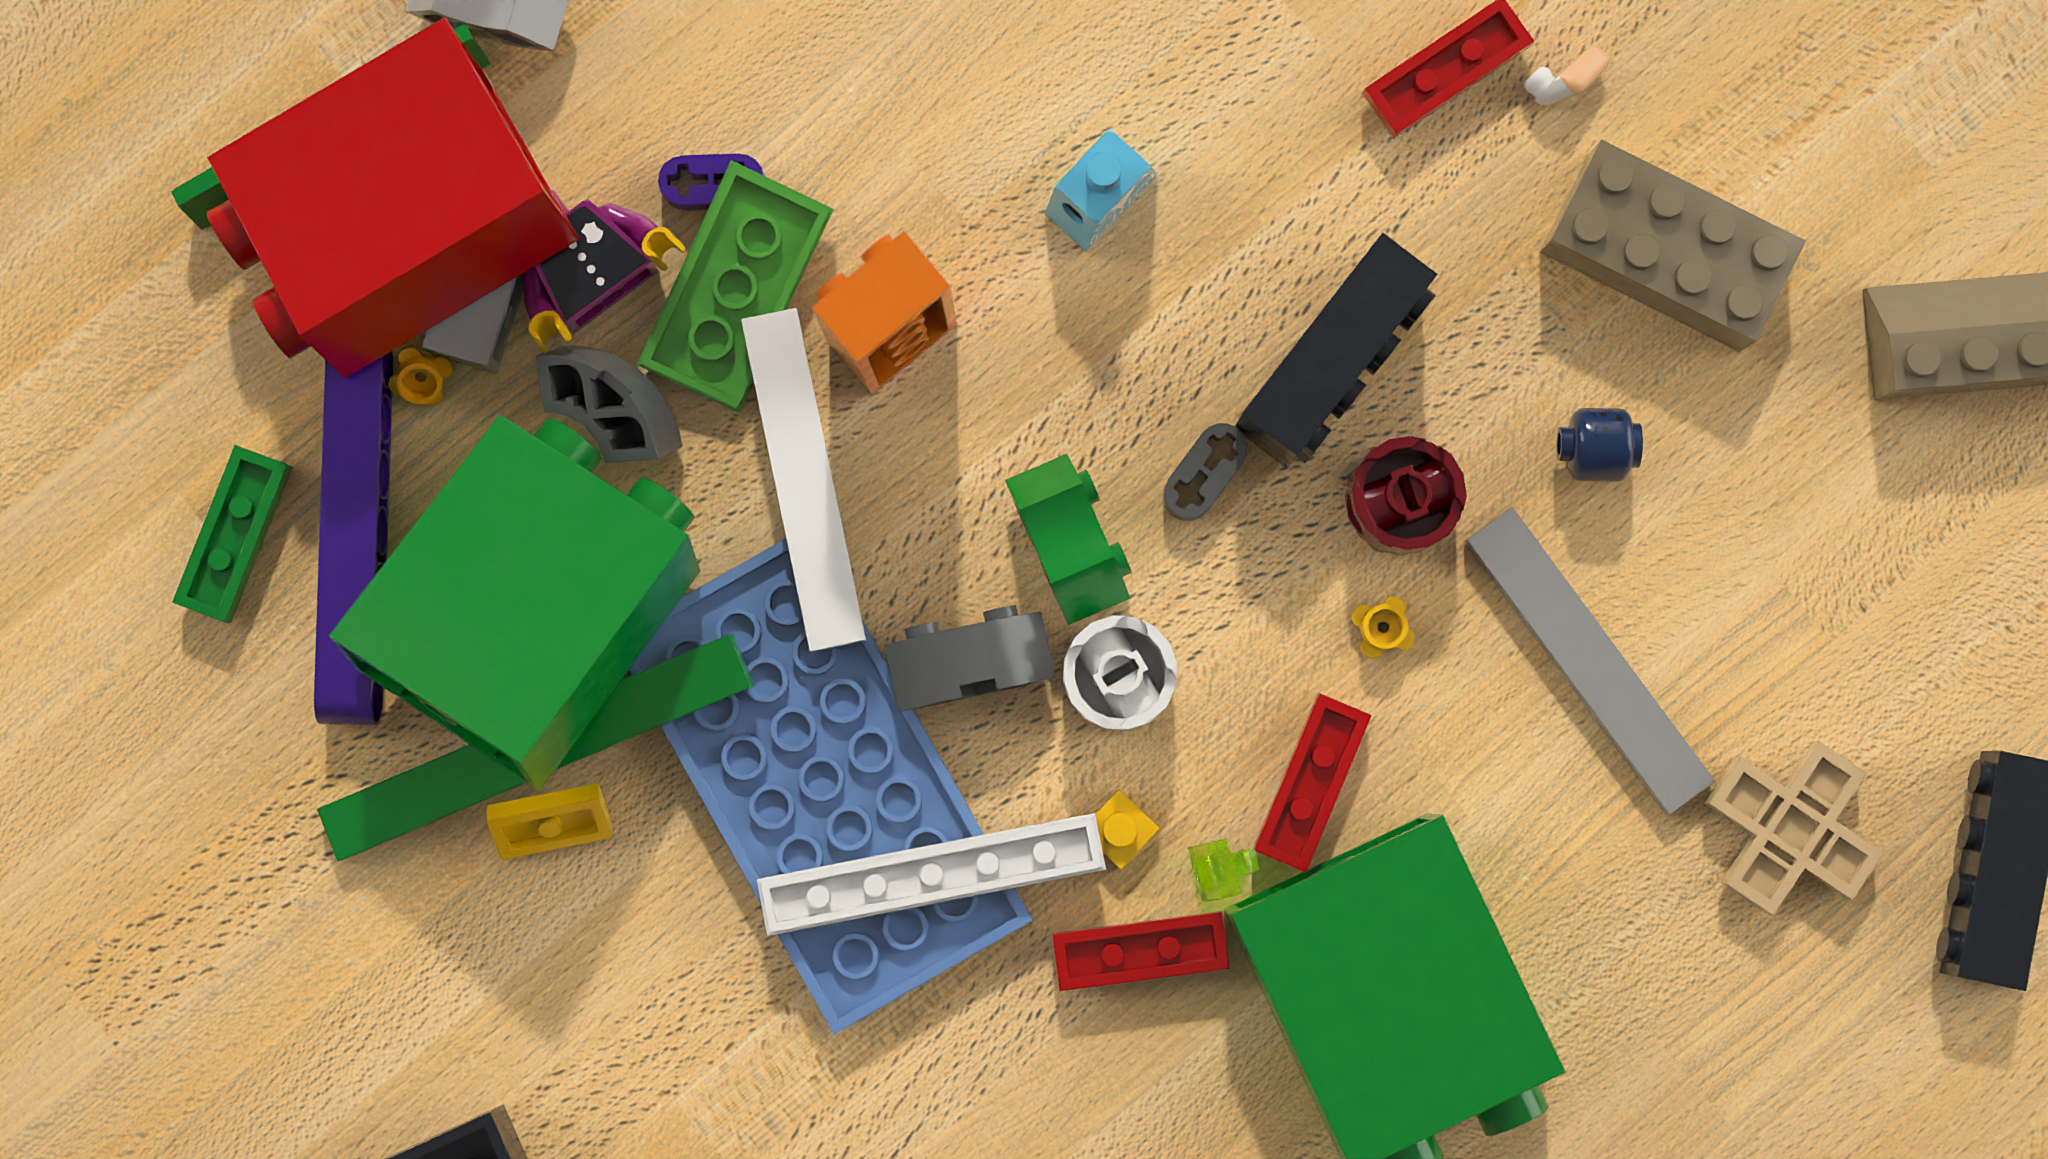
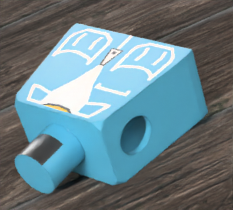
[1045,129,1157,252]

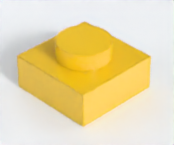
[1095,789,1160,869]

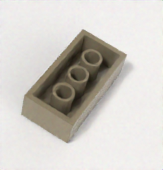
[1540,139,1806,352]

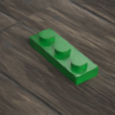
[172,445,293,624]

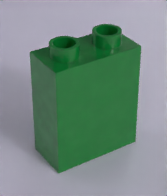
[329,414,701,792]
[1224,813,1566,1159]

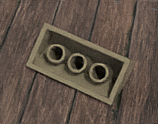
[1863,272,2048,400]

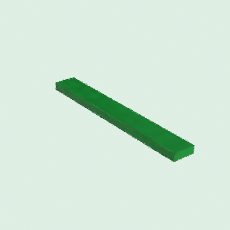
[317,634,755,861]

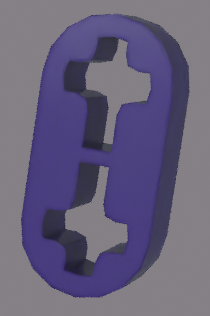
[658,153,765,211]

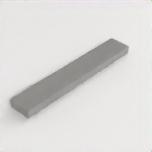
[1464,507,1715,815]

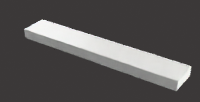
[741,308,866,652]
[757,813,1106,936]

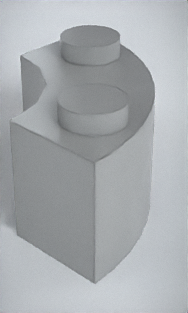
[405,0,569,51]

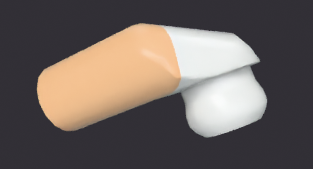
[1525,46,1609,106]

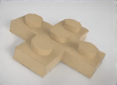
[1704,741,1884,915]

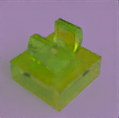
[1187,838,1260,902]

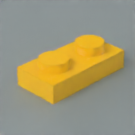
[486,783,613,860]

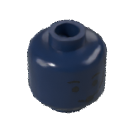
[1556,408,1643,482]

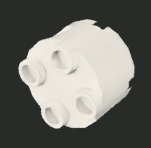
[1063,615,1177,731]

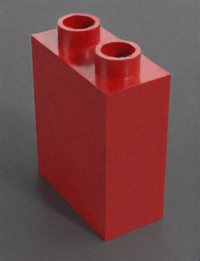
[207,17,580,378]

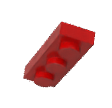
[1362,0,1534,139]
[1252,693,1372,873]
[1052,911,1230,991]

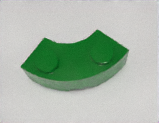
[1005,454,1132,625]

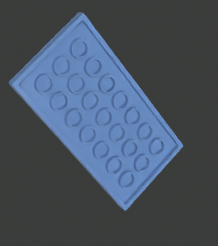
[629,538,1033,1035]

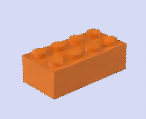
[811,231,957,396]

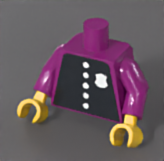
[522,190,685,353]

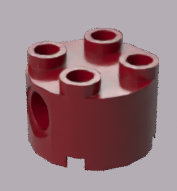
[1345,436,1467,555]

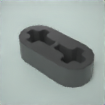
[1163,423,1248,521]

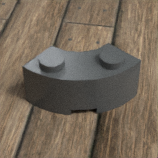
[535,346,683,463]
[884,605,1056,712]

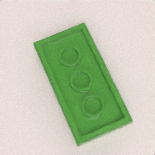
[636,160,834,413]

